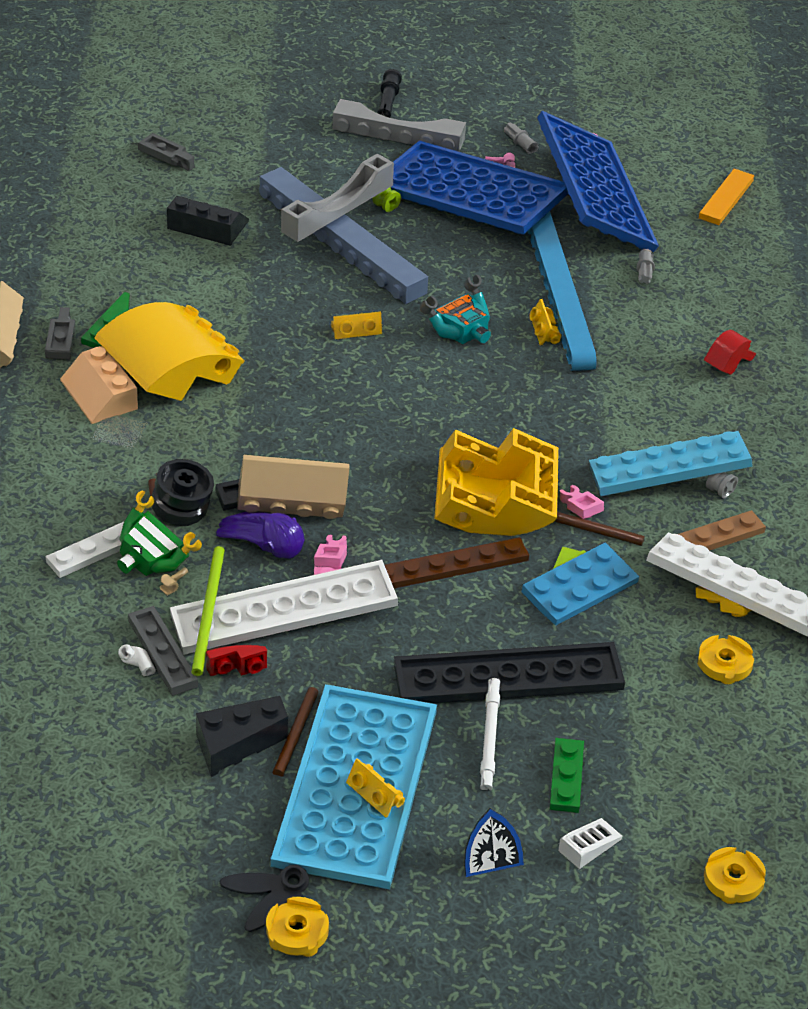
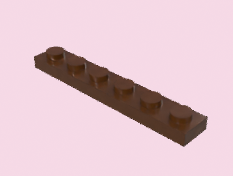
[384,537,529,589]

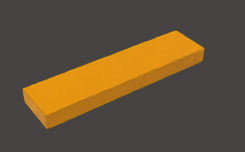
[699,169,754,225]

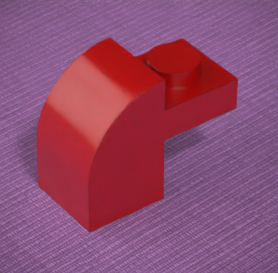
[704,330,756,375]

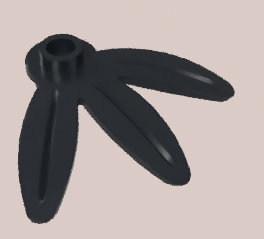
[219,865,309,932]

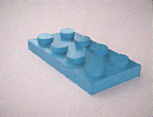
[521,543,639,626]

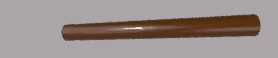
[554,512,645,546]
[272,687,319,777]

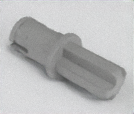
[504,122,539,154]
[636,249,655,284]

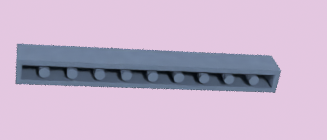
[259,167,428,304]

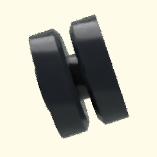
[152,459,214,526]

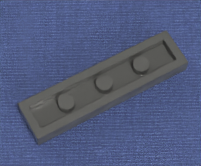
[128,606,198,696]

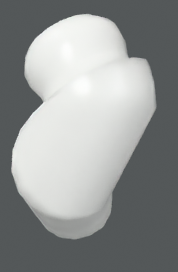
[118,644,156,676]

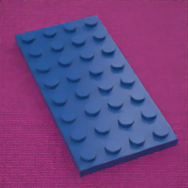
[537,111,659,252]
[390,141,568,235]

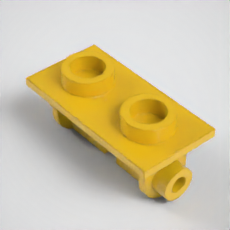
[530,299,561,345]
[331,311,382,339]
[346,758,405,818]

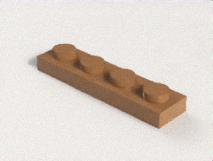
[678,510,766,551]

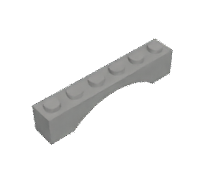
[332,99,466,152]
[281,154,394,242]

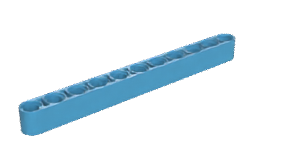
[528,211,596,371]

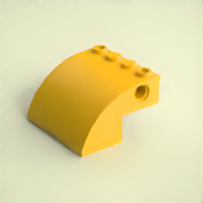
[95,302,245,401]
[434,428,558,536]

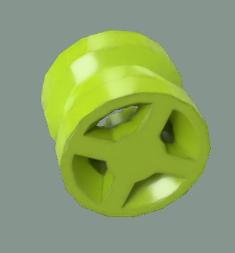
[372,188,401,212]

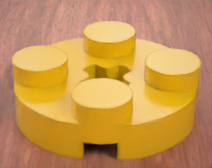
[697,635,754,685]
[704,847,766,904]
[266,897,329,957]

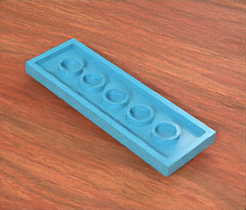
[589,431,752,496]

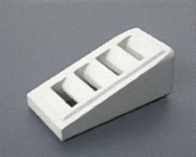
[558,818,622,869]

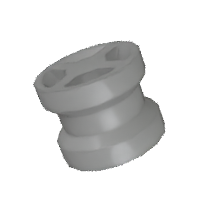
[706,472,738,498]

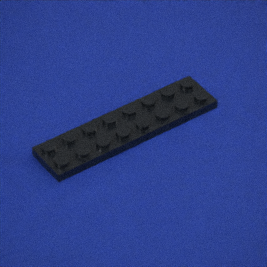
[394,642,625,703]

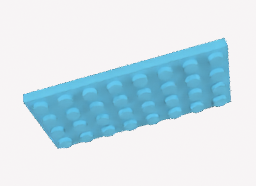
[271,684,437,889]

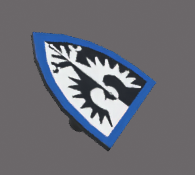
[464,808,524,877]

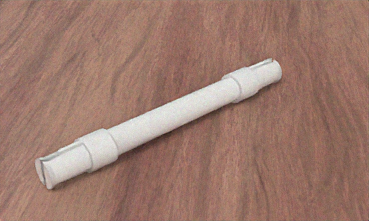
[480,678,500,790]

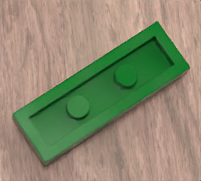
[549,738,584,813]

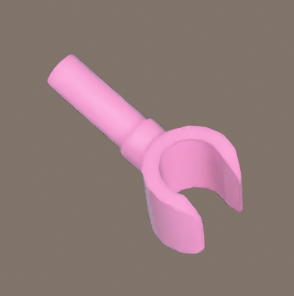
[485,153,515,168]

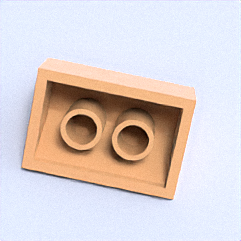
[60,346,138,424]

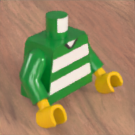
[117,490,202,576]

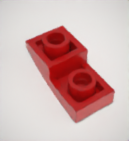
[206,645,267,676]

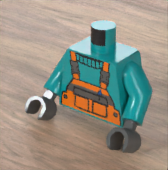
[420,274,491,344]

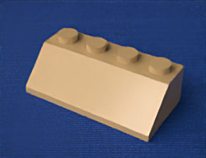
[0,281,24,368]
[237,455,349,519]

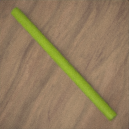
[191,546,225,676]

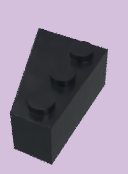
[196,696,288,777]

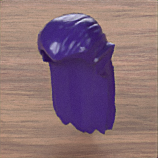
[215,511,305,559]

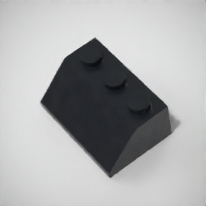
[167,196,249,246]

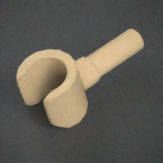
[160,567,188,596]

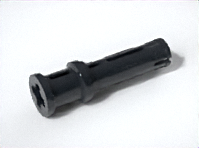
[377,69,402,118]

